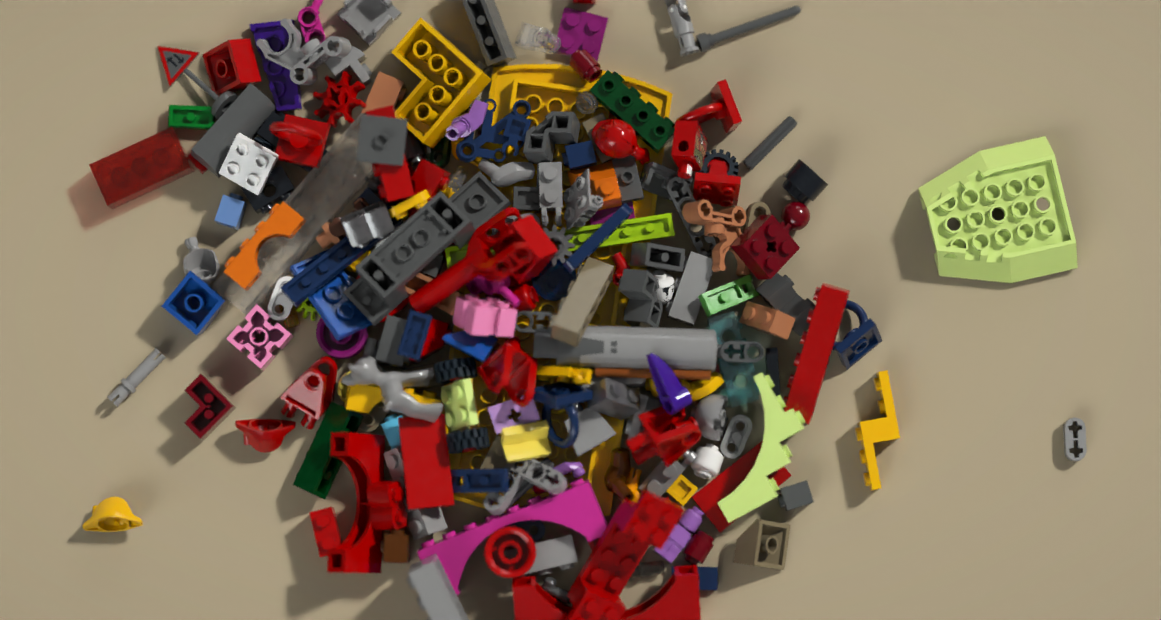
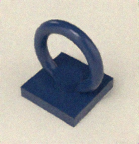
[833,300,882,370]
[532,382,593,448]

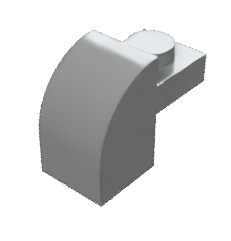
[325,46,372,87]

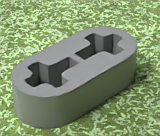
[1063,417,1087,461]

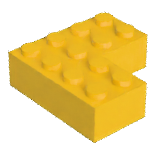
[391,18,492,148]

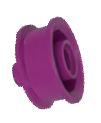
[316,318,368,359]

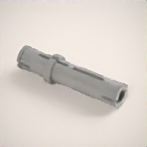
[107,348,166,407]

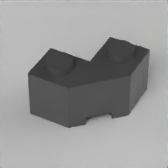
[523,111,580,164]
[618,269,663,327]
[756,273,815,336]

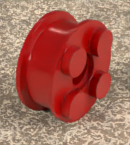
[485,527,536,578]

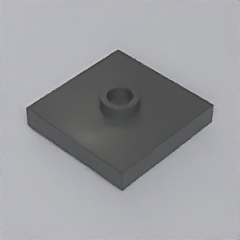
[356,114,408,166]

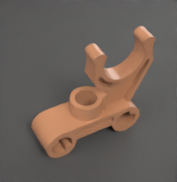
[682,200,750,276]

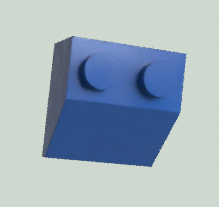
[162,271,226,335]

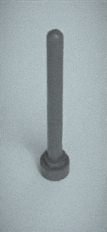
[696,6,801,52]

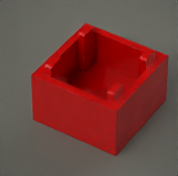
[492,215,558,284]

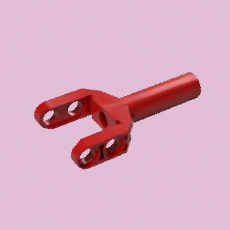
[408,207,533,314]

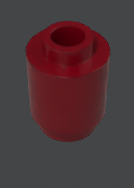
[569,49,602,83]
[683,530,714,565]

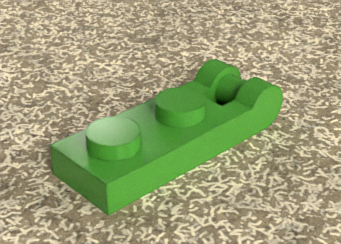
[698,274,760,317]

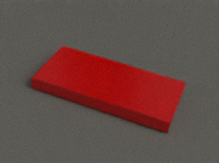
[398,414,454,510]
[692,440,792,533]

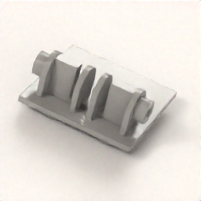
[563,169,603,231]

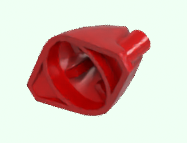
[235,419,296,453]

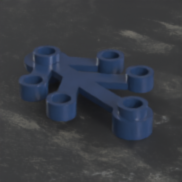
[456,99,531,163]

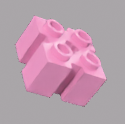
[452,294,517,337]
[226,304,294,371]

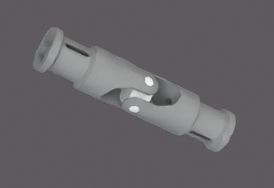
[665,0,699,56]

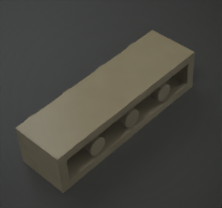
[549,257,614,347]

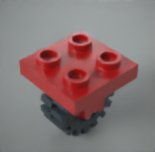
[692,149,741,207]

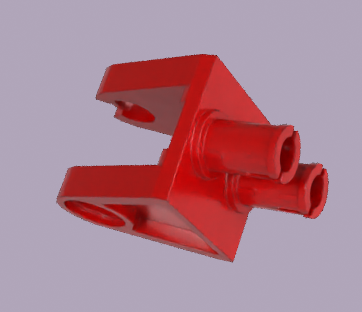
[477,336,538,407]
[281,356,337,429]
[626,406,702,468]

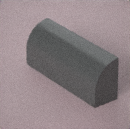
[191,83,278,178]

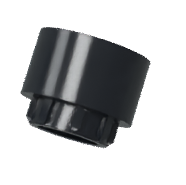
[782,159,828,204]

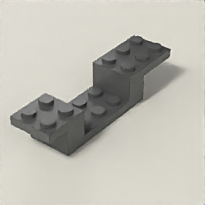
[343,171,511,326]

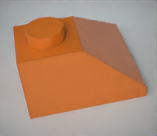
[567,162,622,211]

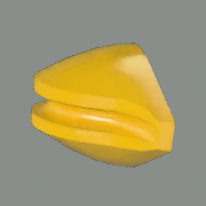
[82,497,143,532]

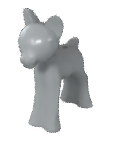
[341,356,443,423]

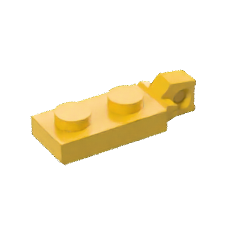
[536,366,592,385]

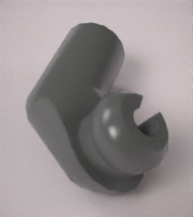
[542,577,571,604]

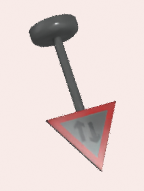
[158,46,238,119]

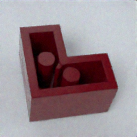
[184,374,236,440]

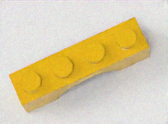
[344,384,441,414]

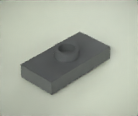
[612,155,644,204]

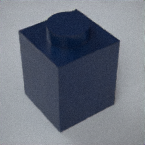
[562,140,597,171]

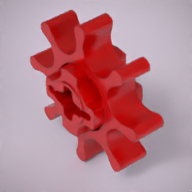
[313,71,366,128]

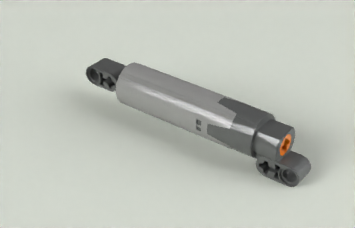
[515,311,764,373]

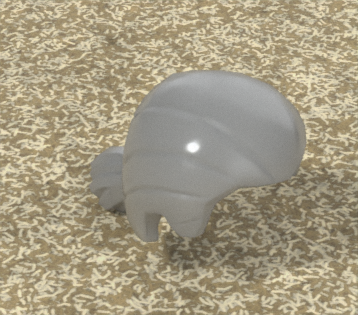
[183,237,220,284]

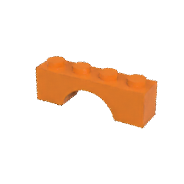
[223,201,307,291]

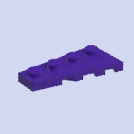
[249,19,302,112]

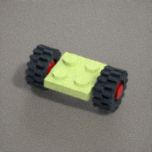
[434,357,490,454]

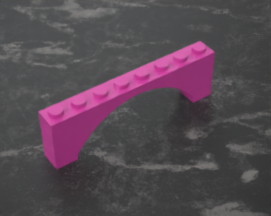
[417,478,608,595]

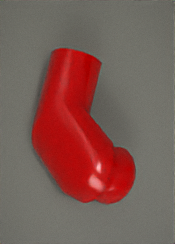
[610,251,630,286]

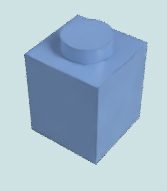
[214,193,247,230]

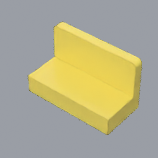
[500,420,552,463]

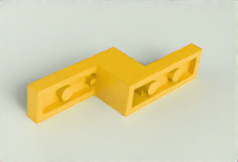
[855,370,900,491]

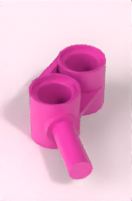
[298,0,326,43]
[466,268,521,308]

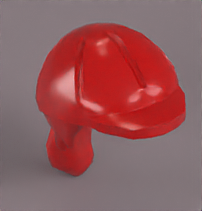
[591,119,650,165]

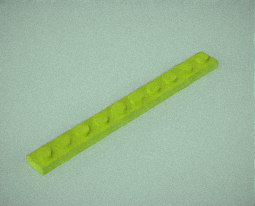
[445,213,675,269]

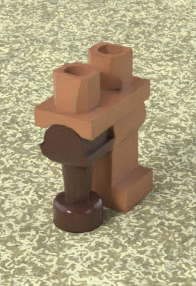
[315,198,369,249]

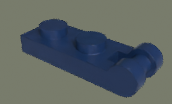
[451,468,509,493]

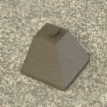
[733,519,790,570]

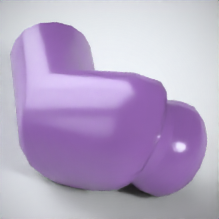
[553,462,585,478]

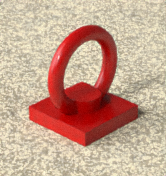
[675,79,742,133]
[269,114,331,169]

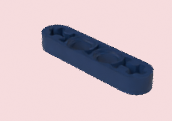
[562,203,634,274]

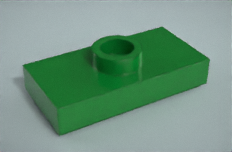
[168,105,215,130]

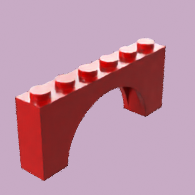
[327,432,385,573]

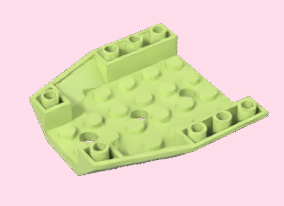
[918,136,1078,283]

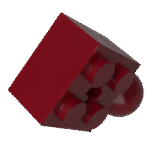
[730,201,810,280]

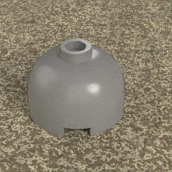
[691,394,730,441]

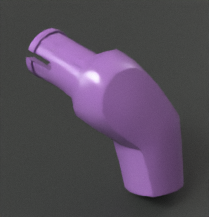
[446,99,489,141]

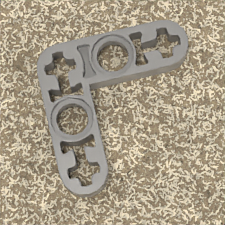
[484,459,567,515]

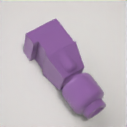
[653,506,704,564]

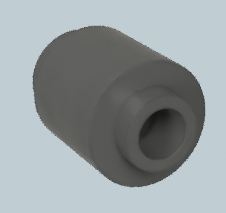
[404,131,426,166]

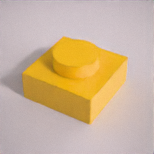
[666,474,698,506]

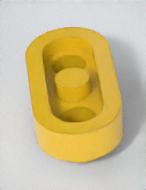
[387,189,430,220]

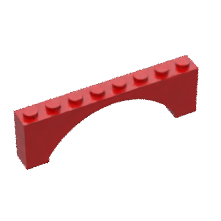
[512,565,701,620]

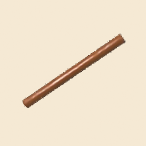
[595,368,711,380]

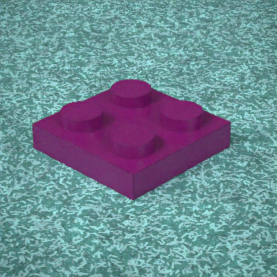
[553,7,608,62]

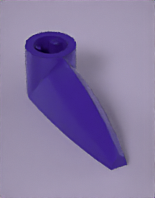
[646,353,692,415]

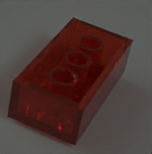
[89,127,195,209]

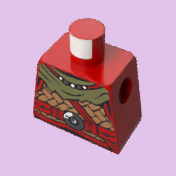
[672,121,708,179]

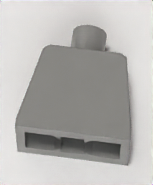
[564,402,616,457]

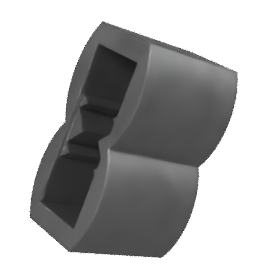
[340,201,395,248]

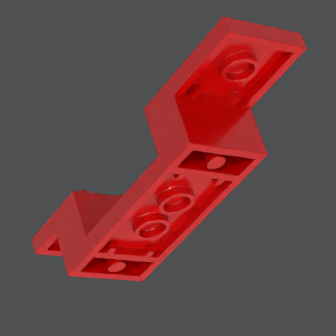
[565,489,684,620]

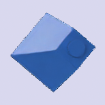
[443,331,498,363]

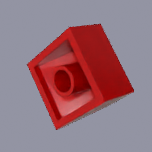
[202,38,261,96]

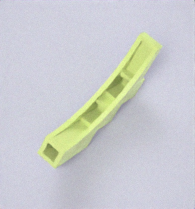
[718,372,806,523]

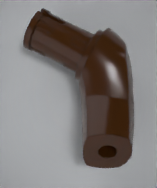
[604,448,634,502]

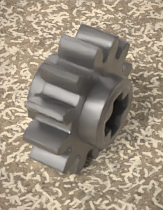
[544,225,575,267]

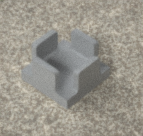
[337,0,401,46]

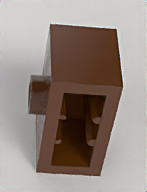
[381,530,411,563]

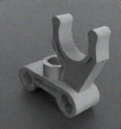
[256,19,351,85]

